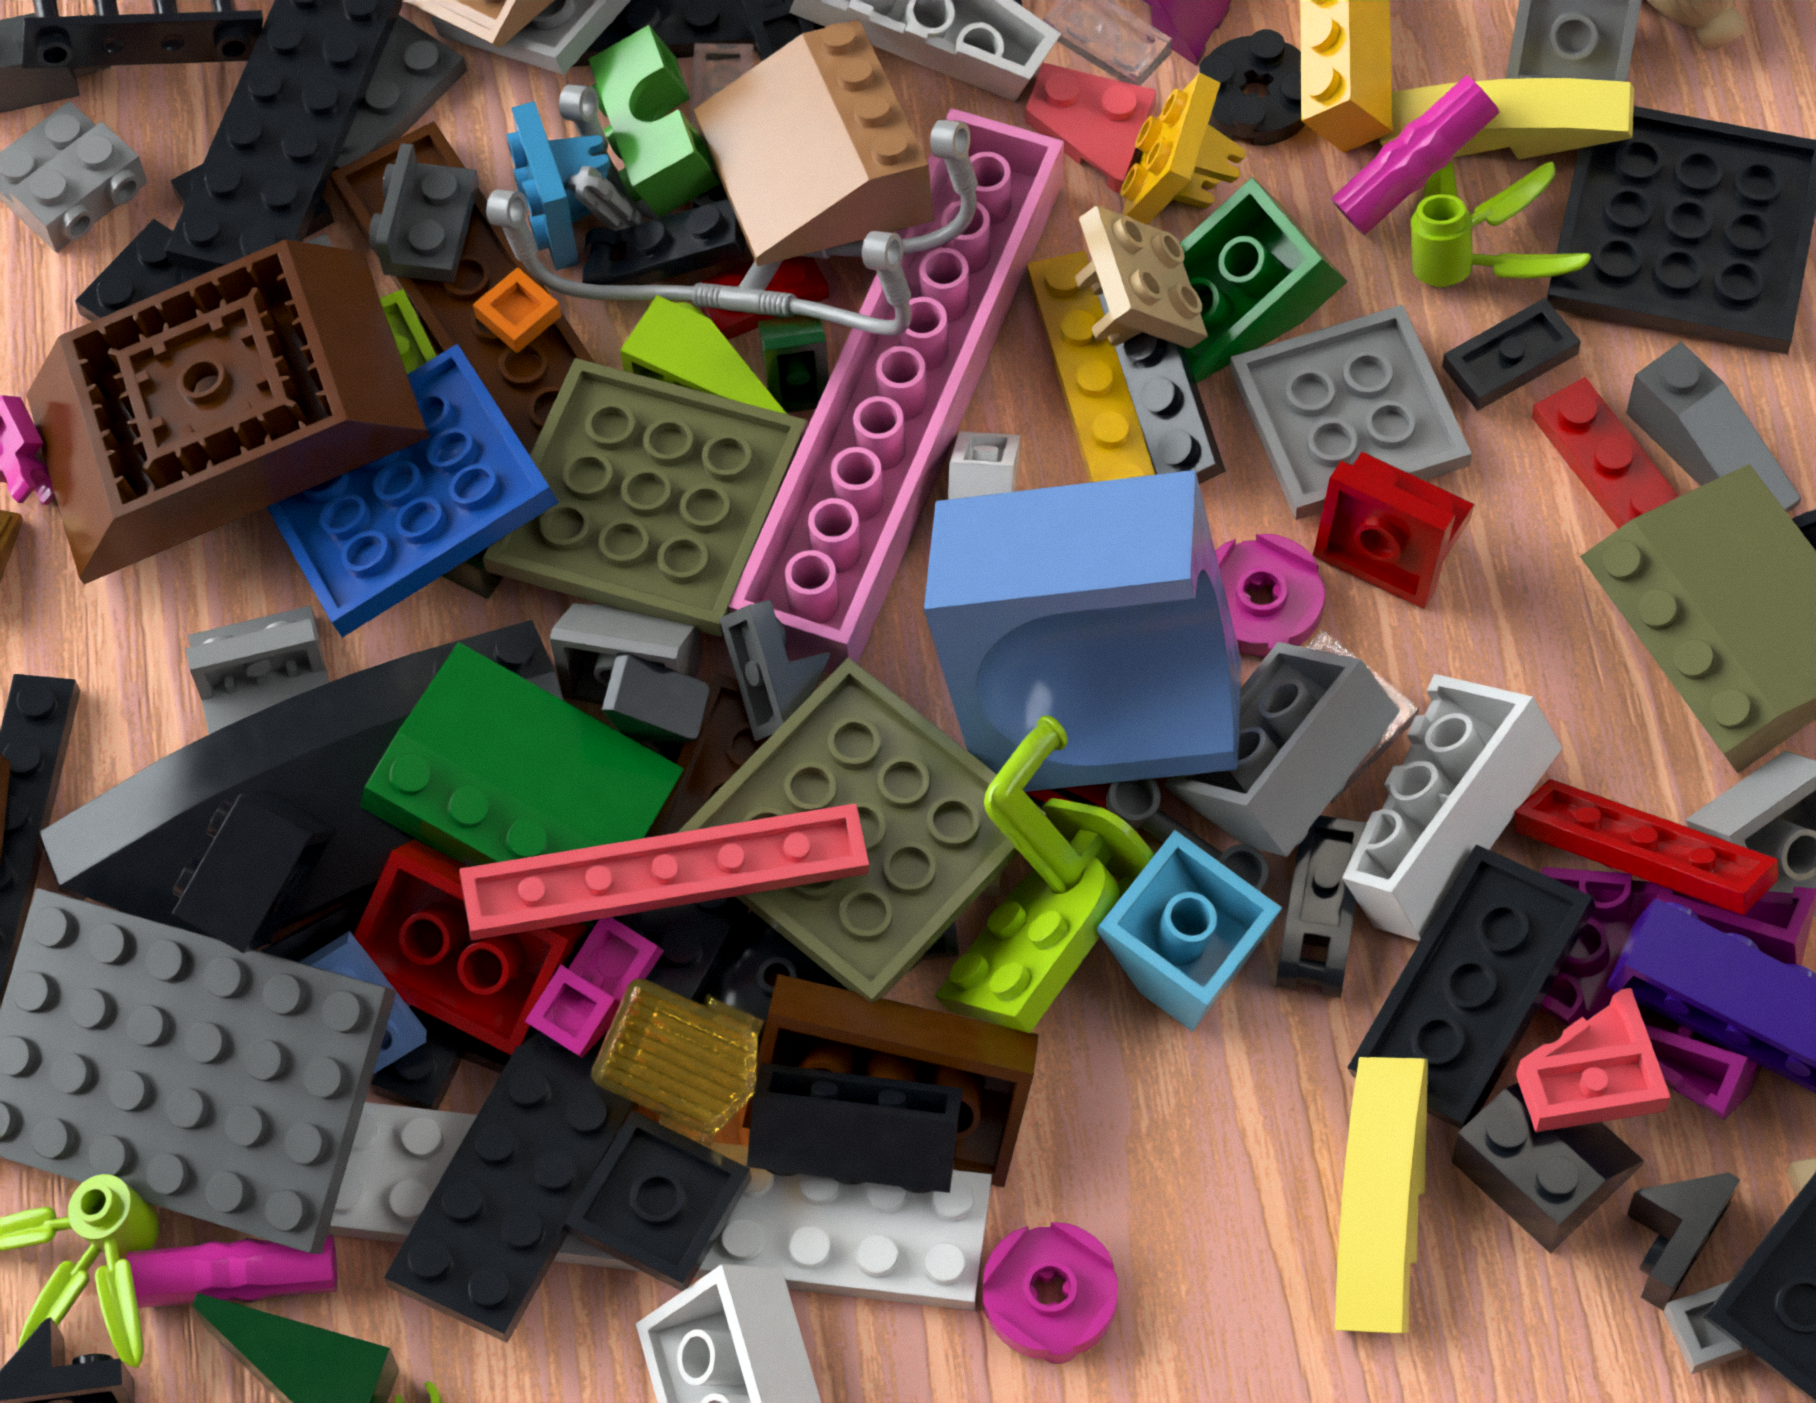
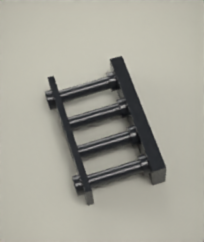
[21,0,263,69]

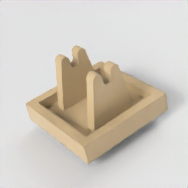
[1075,205,1208,349]

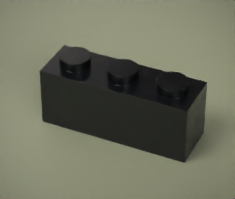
[747,1063,963,1193]

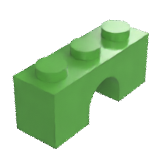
[588,25,721,218]

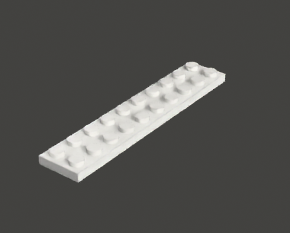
[327,1102,992,1311]

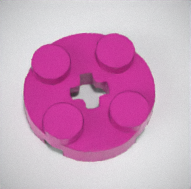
[1215,534,1325,659]
[983,1222,1118,1364]

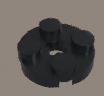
[1199,29,1305,146]

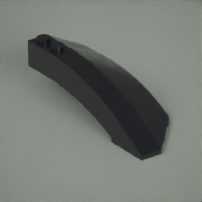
[39,620,564,939]

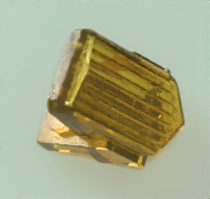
[591,978,764,1147]

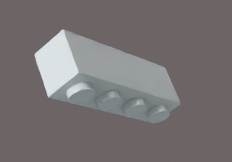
[1342,674,1562,941]

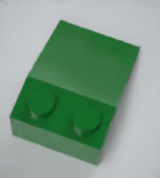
[1180,177,1348,383]

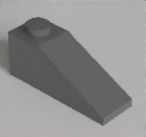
[1626,341,1801,513]

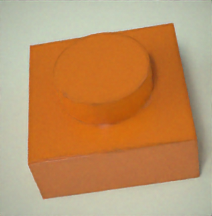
[473,267,562,353]

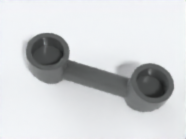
[1106,779,1269,891]

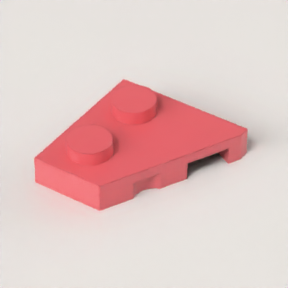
[1026,63,1156,193]
[1516,988,1671,1133]

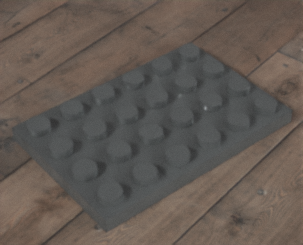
[0,888,397,1254]

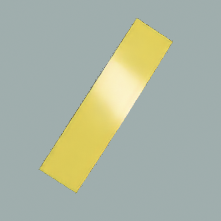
[1380,78,1634,160]
[1335,1057,1428,1333]

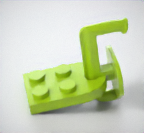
[935,715,1155,1033]

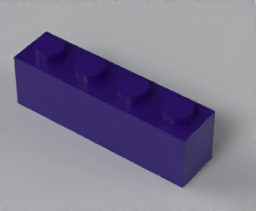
[1606,898,1816,1094]

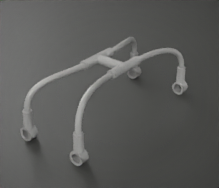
[486,84,978,336]

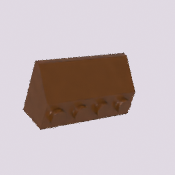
[742,974,1039,1187]

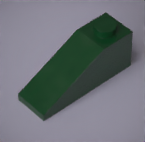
[192,1293,399,1403]

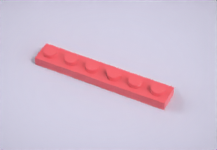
[460,803,869,940]

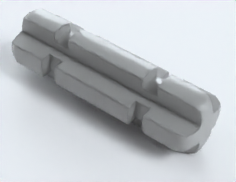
[568,166,644,231]

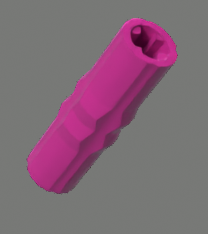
[1330,75,1500,236]
[126,1235,338,1308]

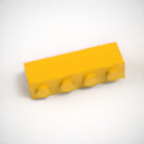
[1300,0,1393,153]

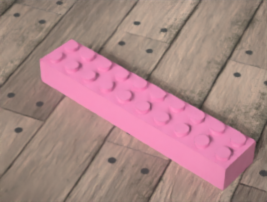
[728,108,1064,674]

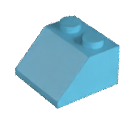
[1097,830,1282,1032]

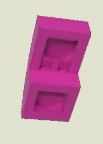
[525,917,664,1058]

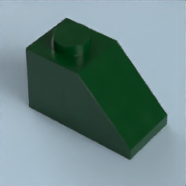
[758,314,829,413]

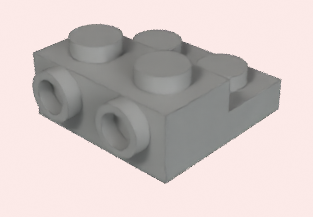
[0,100,148,253]

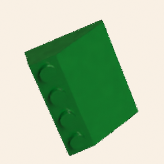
[361,642,684,928]

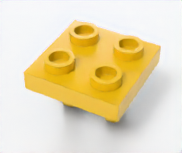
[1120,72,1246,225]

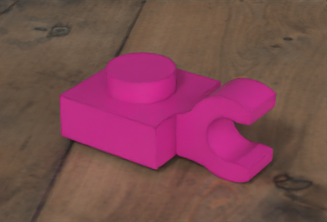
[0,395,55,505]

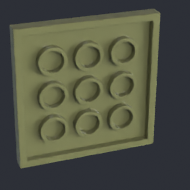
[483,358,808,637]
[677,657,1046,1003]

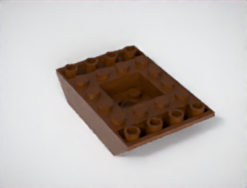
[26,239,430,585]

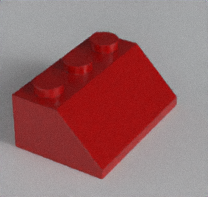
[354,839,589,1056]

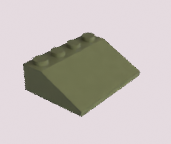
[1580,464,1816,773]

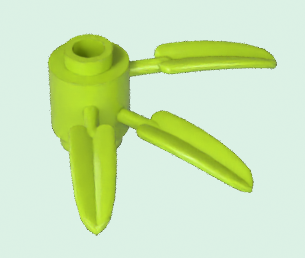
[1411,160,1591,288]
[0,1174,159,1368]

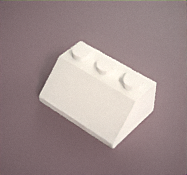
[636,1264,821,1403]

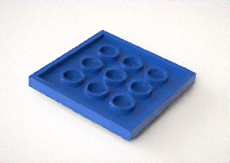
[267,343,559,638]

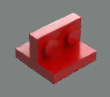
[1312,452,1474,609]

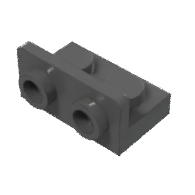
[369,143,479,283]

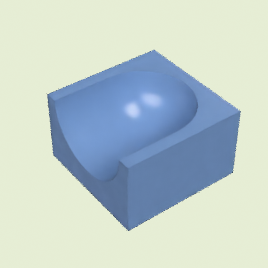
[924,470,1242,792]

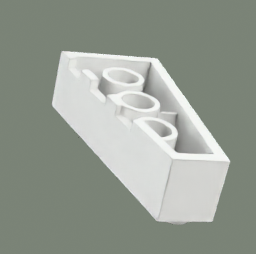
[789,0,1061,102]

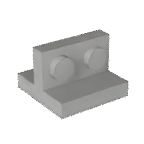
[1506,0,1642,82]
[185,605,329,734]

